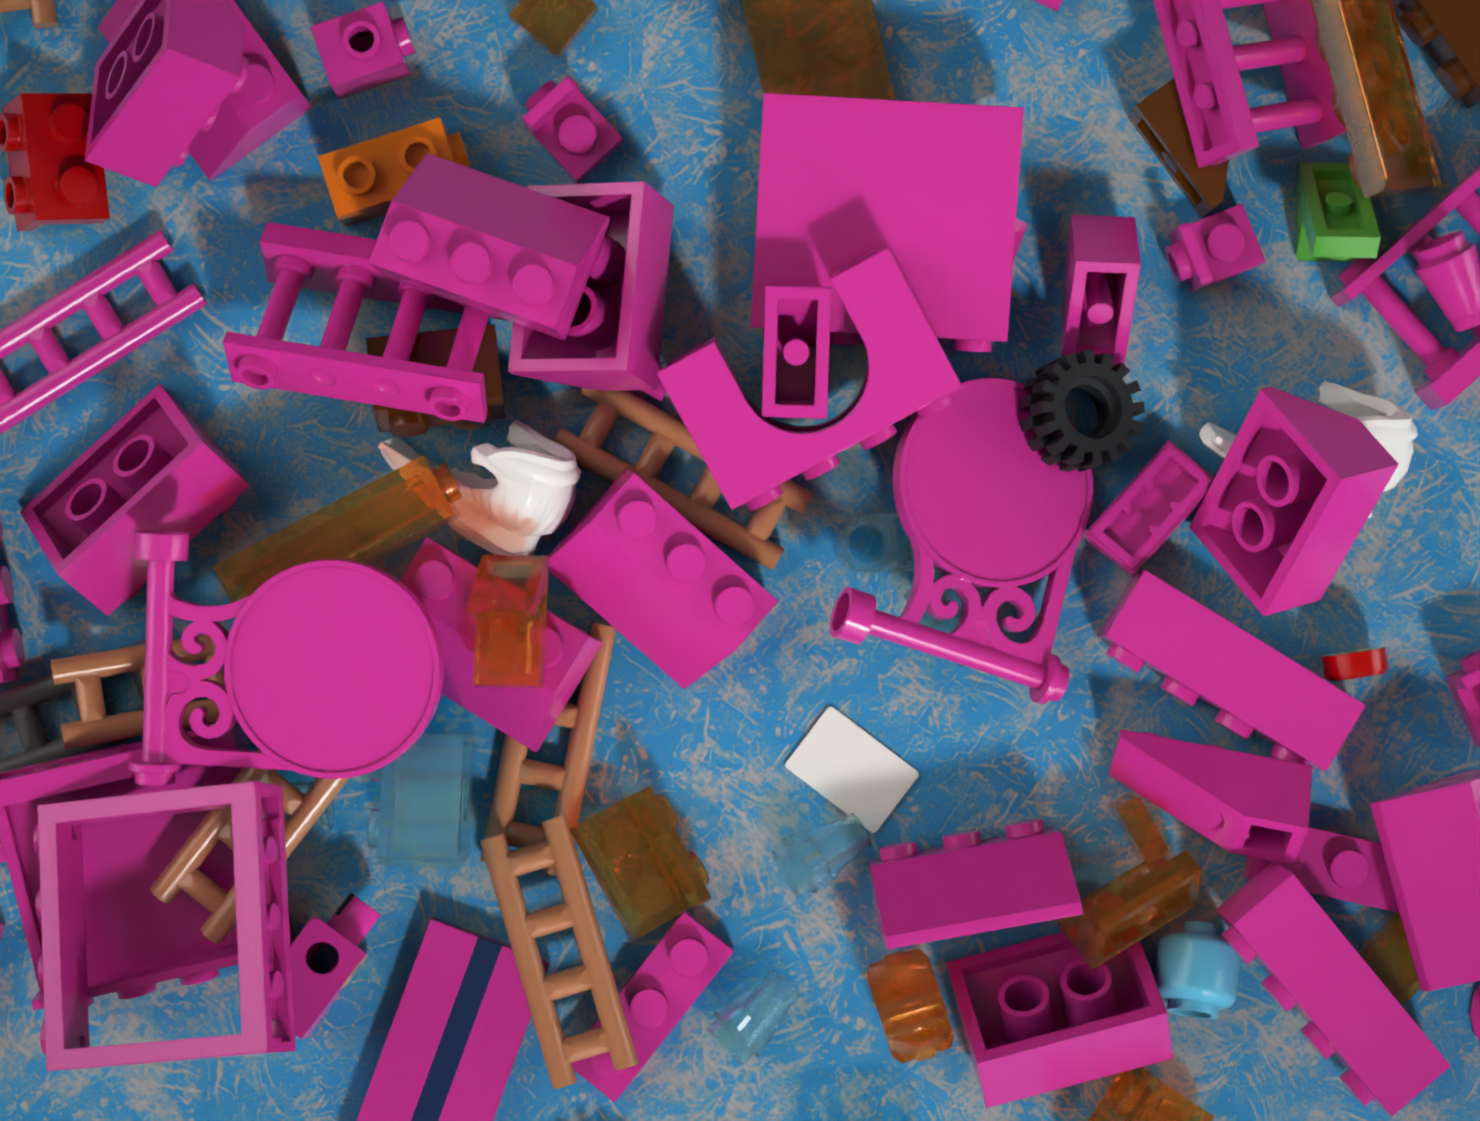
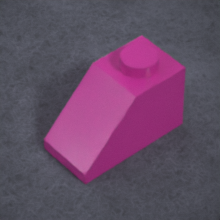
[1061,215,1141,365]
[762,285,831,419]

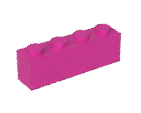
[1097,570,1366,771]
[1215,861,1451,1116]

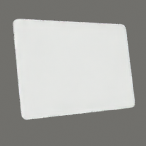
[785,707,919,833]

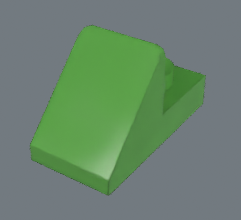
[1295,162,1381,262]

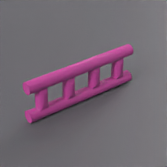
[0,229,208,434]

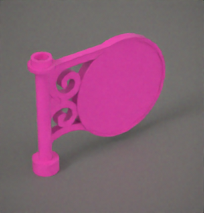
[830,378,1093,704]
[128,531,444,786]

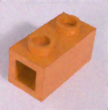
[318,117,471,227]

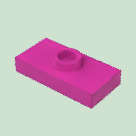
[1084,440,1214,578]

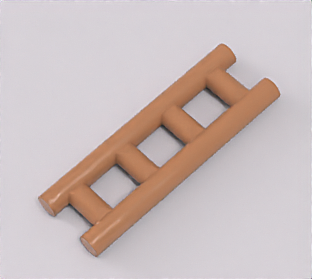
[554,388,815,571]
[480,623,616,876]
[51,630,230,749]
[150,748,350,944]
[480,815,639,1089]

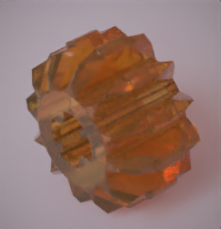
[866,949,954,1064]

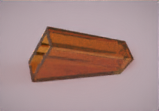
[213,455,463,603]

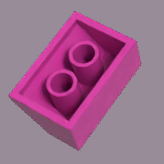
[85,0,249,187]
[98,0,313,181]
[368,153,610,341]
[508,181,674,391]
[20,383,250,616]
[1189,387,1399,617]
[541,468,778,689]
[400,537,603,752]
[1370,769,1480,991]
[867,819,1083,949]
[946,914,1173,1108]

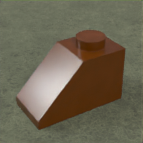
[1128,78,1229,218]

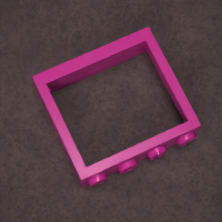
[33,781,296,1071]

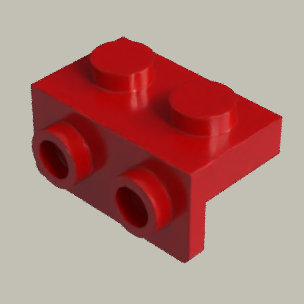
[0,93,110,232]

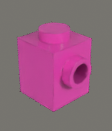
[310,2,416,99]

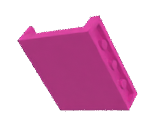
[750,93,1024,352]
[0,719,295,1010]

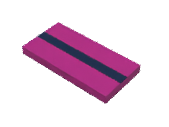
[356,917,552,1121]

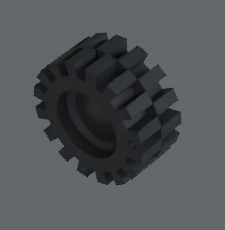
[1018,350,1145,472]

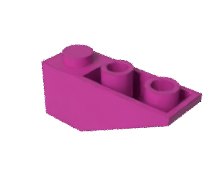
[1109,729,1312,865]

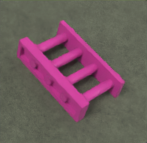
[1153,0,1354,168]
[1330,149,1480,411]
[223,222,508,423]

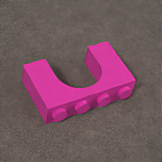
[657,244,962,511]

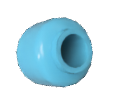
[1154,921,1241,1020]

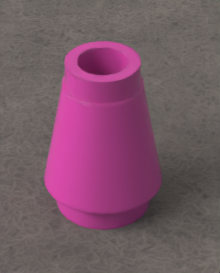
[1413,231,1480,332]

